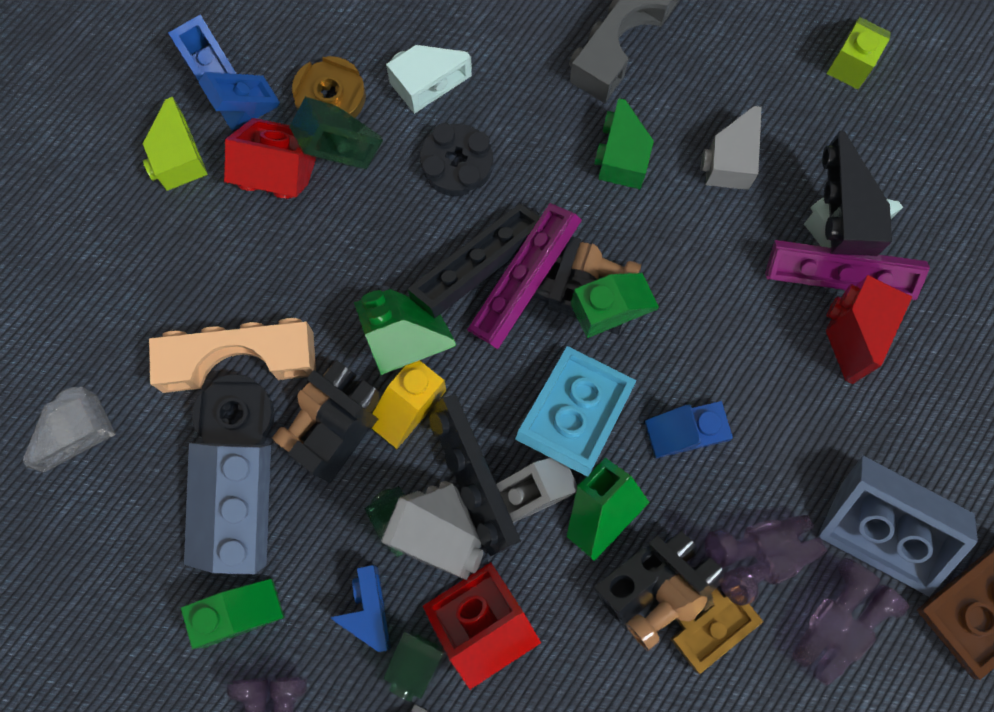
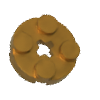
[292,56,366,130]

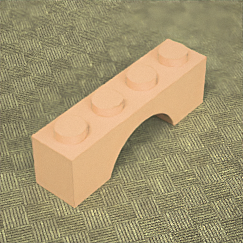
[149,318,316,393]

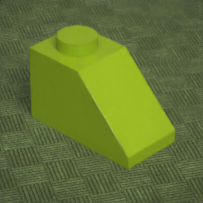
[827,17,891,90]
[143,97,208,191]

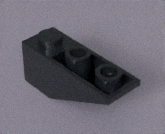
[822,131,892,256]

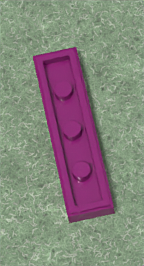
[467,203,582,349]
[765,240,930,300]

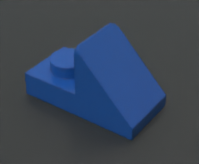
[168,15,236,82]
[198,72,280,130]
[645,401,733,459]
[331,565,391,652]

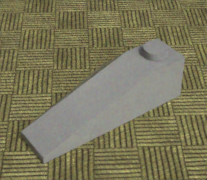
[381,481,483,580]

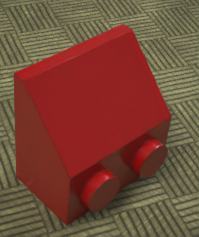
[224,118,322,199]
[826,275,912,384]
[422,562,541,690]

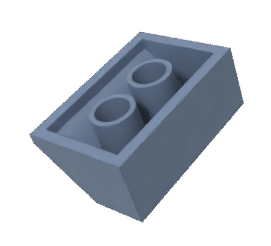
[184,443,271,574]
[818,455,978,597]

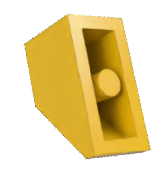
[371,360,447,449]

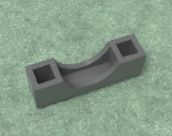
[569,0,680,103]

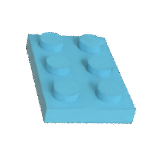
[515,346,637,477]

